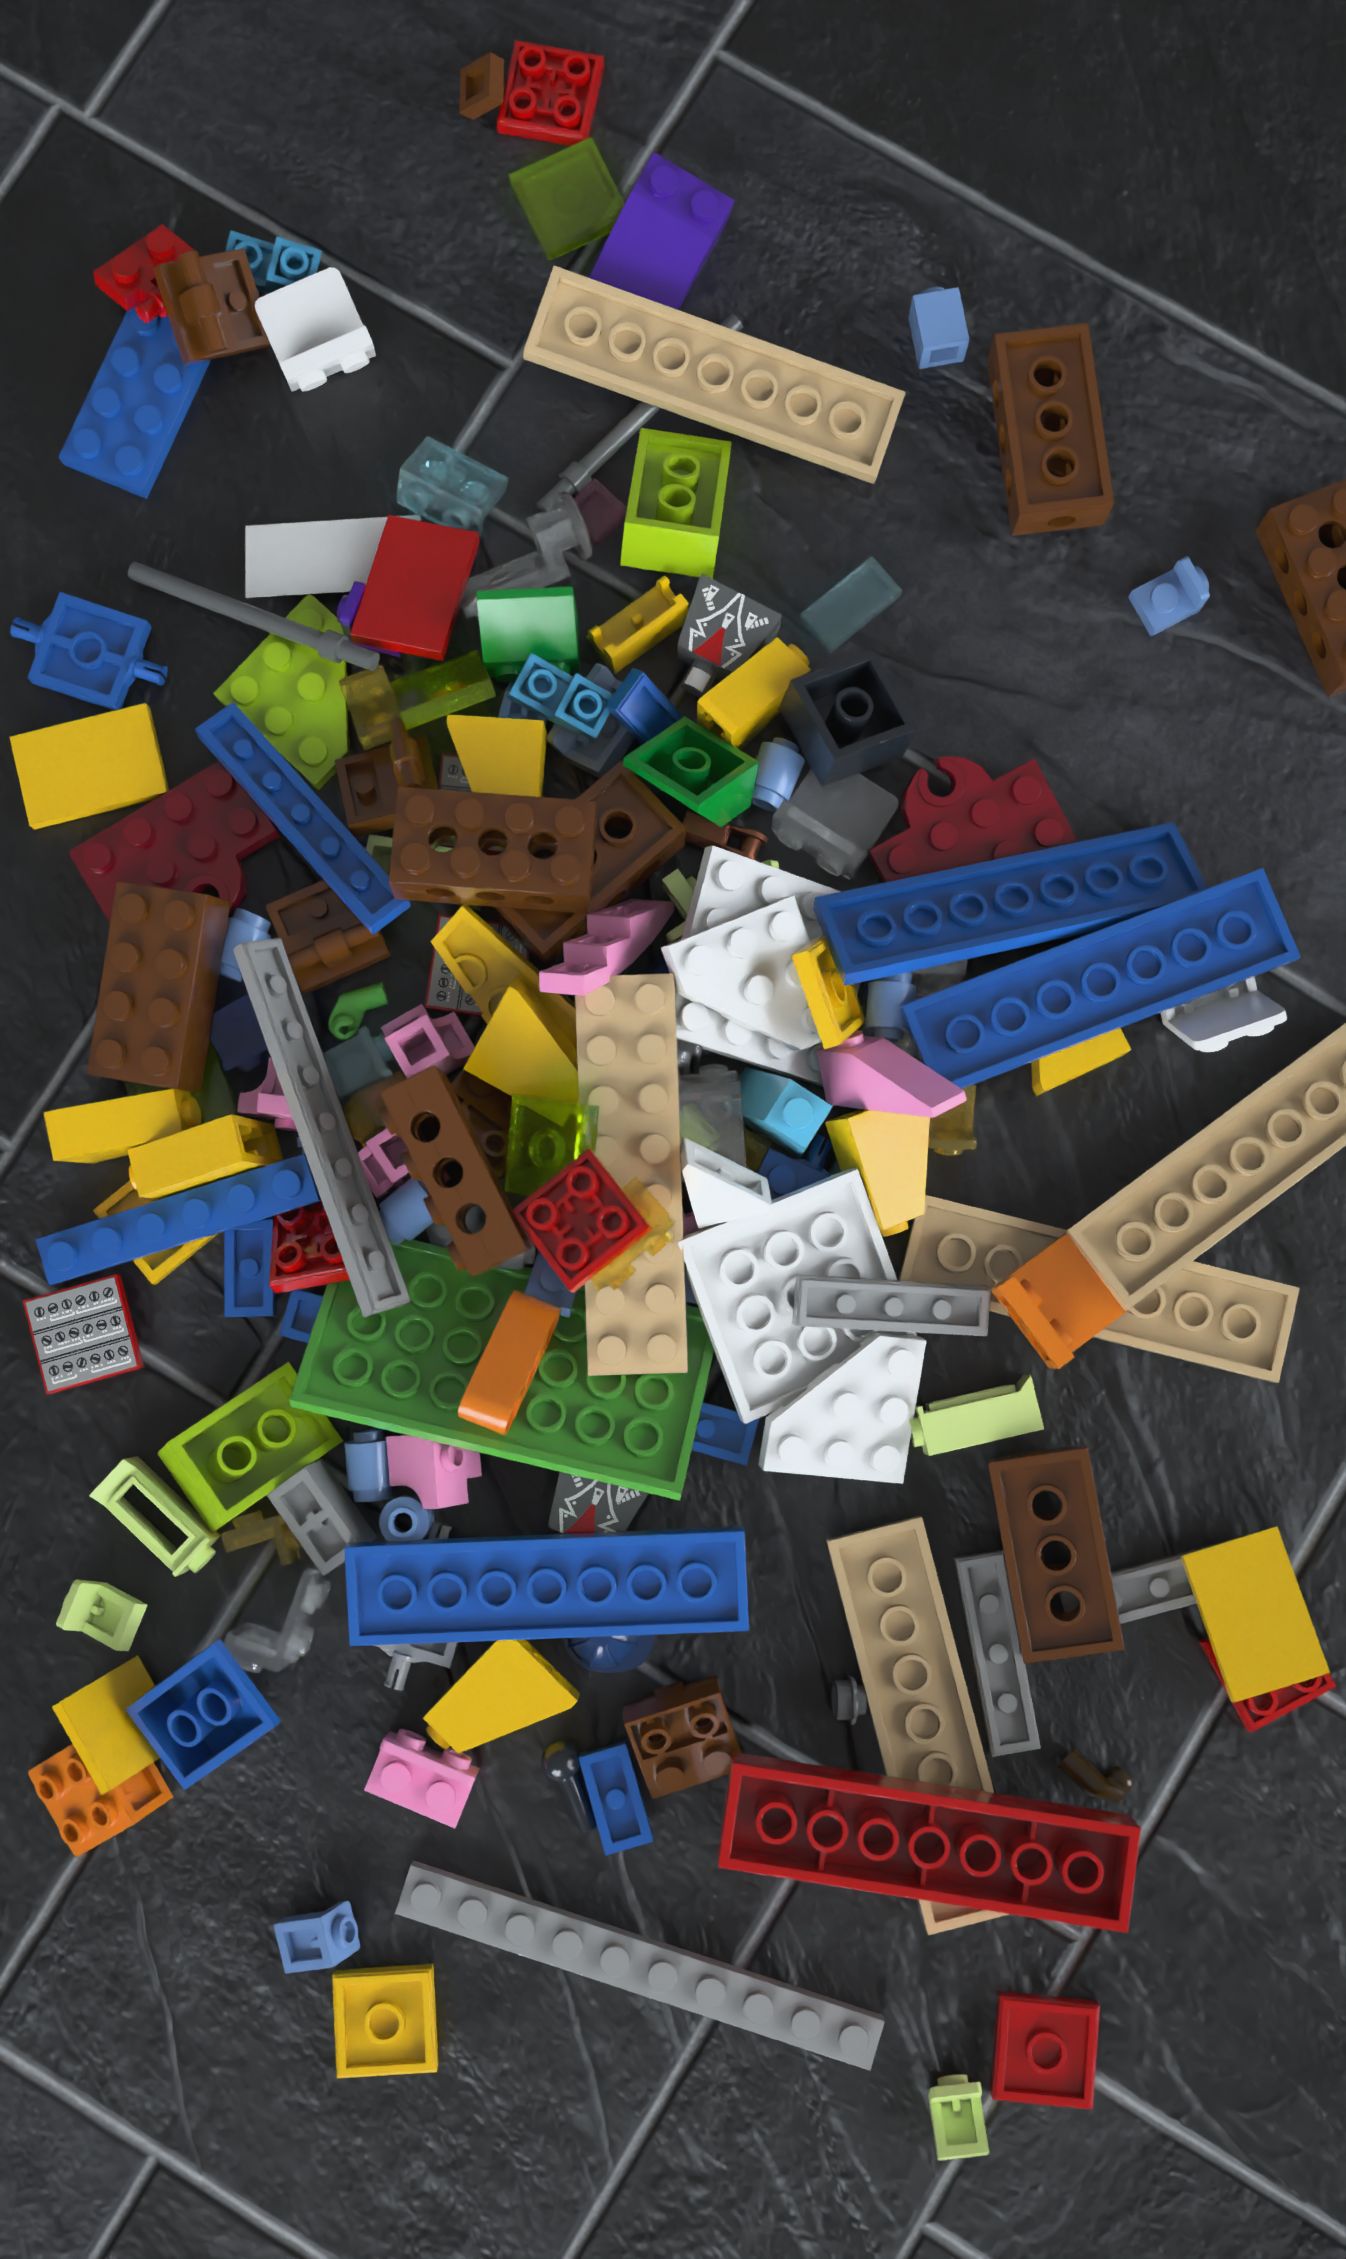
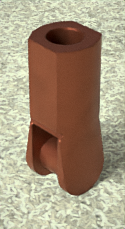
[682,808,768,862]

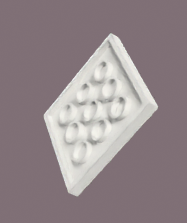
[675,846,860,1087]
[678,1168,917,1424]

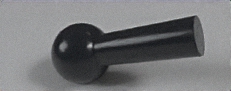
[541,1740,597,1833]

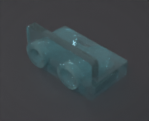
[396,436,509,538]

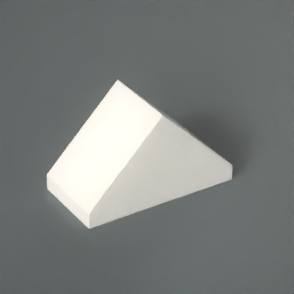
[680,1137,772,1228]

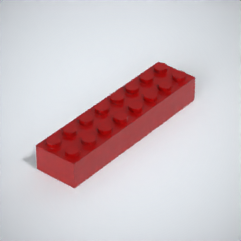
[718,1752,1141,1933]

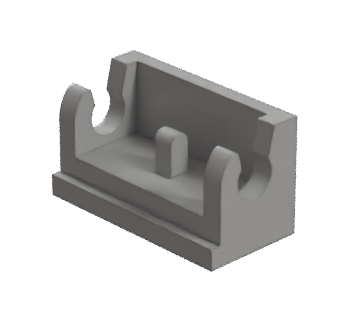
[267,1459,378,1576]

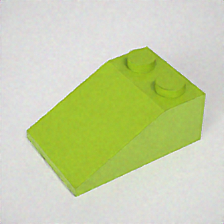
[620,428,732,579]
[157,1362,343,1533]

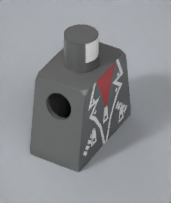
[677,574,782,698]
[548,1472,648,1534]

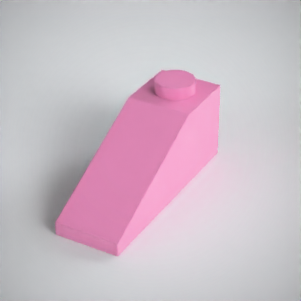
[816,1030,966,1118]

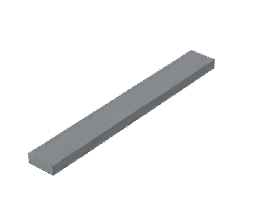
[233,938,411,1317]

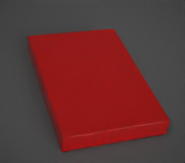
[350,515,480,661]

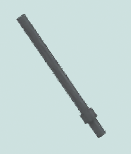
[537,314,743,517]
[128,562,380,671]

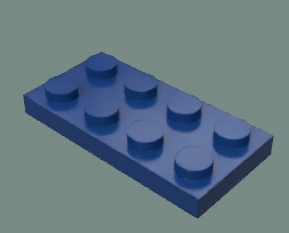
[58,302,212,499]

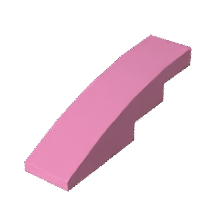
[539,899,674,996]

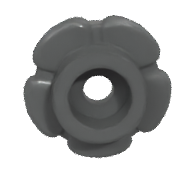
[831,1675,867,1726]

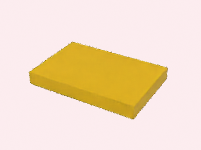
[10,703,169,830]
[1180,1526,1330,1702]

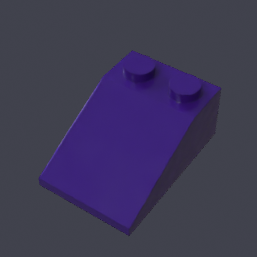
[589,152,735,310]

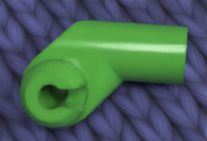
[328,982,389,1041]

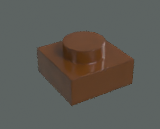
[459,52,504,120]

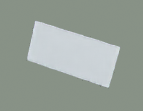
[245,515,420,598]

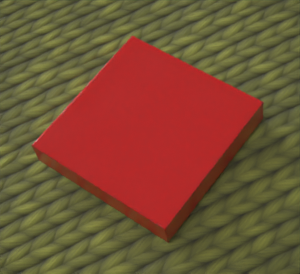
[990,1991,1100,2110]

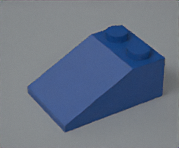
[125,1639,281,1790]

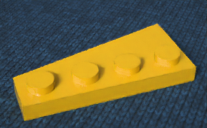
[430,905,577,1050]

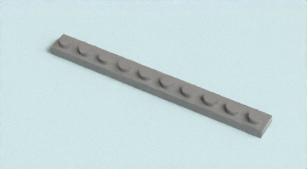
[395,1860,885,2071]

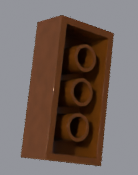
[87,882,231,1092]

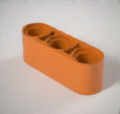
[458,1290,561,1436]

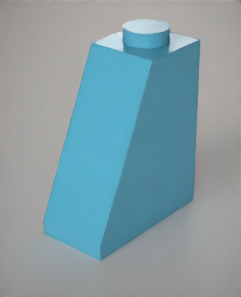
[720,1067,833,1159]

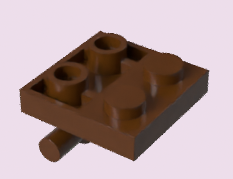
[153,248,271,365]
[335,718,439,838]
[265,880,392,994]
[422,1069,548,1180]
[622,1675,742,1799]

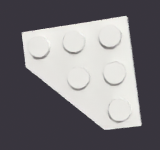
[661,896,821,1051]
[759,1332,926,1484]

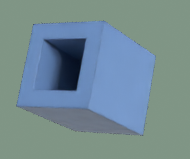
[908,287,969,369]

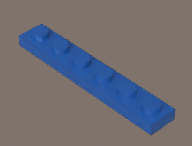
[195,702,411,935]
[35,1154,322,1286]

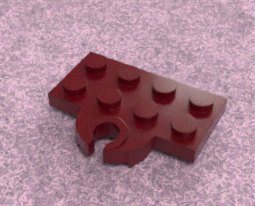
[866,756,1078,883]
[68,761,280,923]

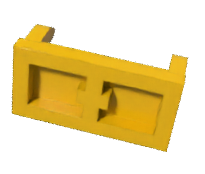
[586,576,689,675]

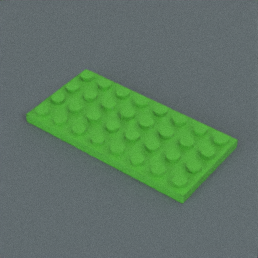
[289,1238,714,1501]

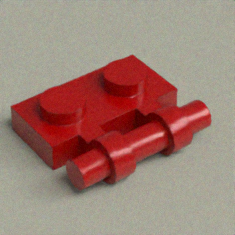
[93,224,194,323]

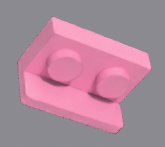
[364,1729,480,1828]

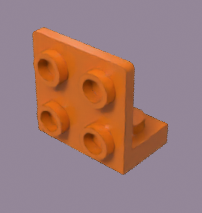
[991,1233,1127,1369]
[28,1744,173,1857]

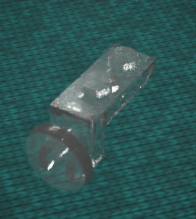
[460,491,592,619]

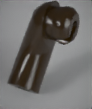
[1058,1749,1134,1803]

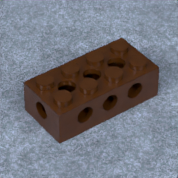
[987,323,1114,536]
[1255,480,1346,698]
[486,760,686,969]
[388,787,597,914]
[378,1065,533,1276]
[988,1444,1125,1664]

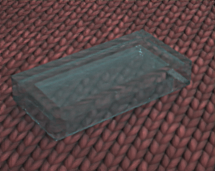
[800,556,902,653]

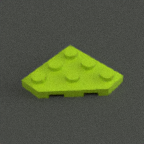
[213,594,350,790]

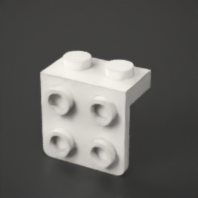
[255,267,376,392]
[1160,977,1287,1052]

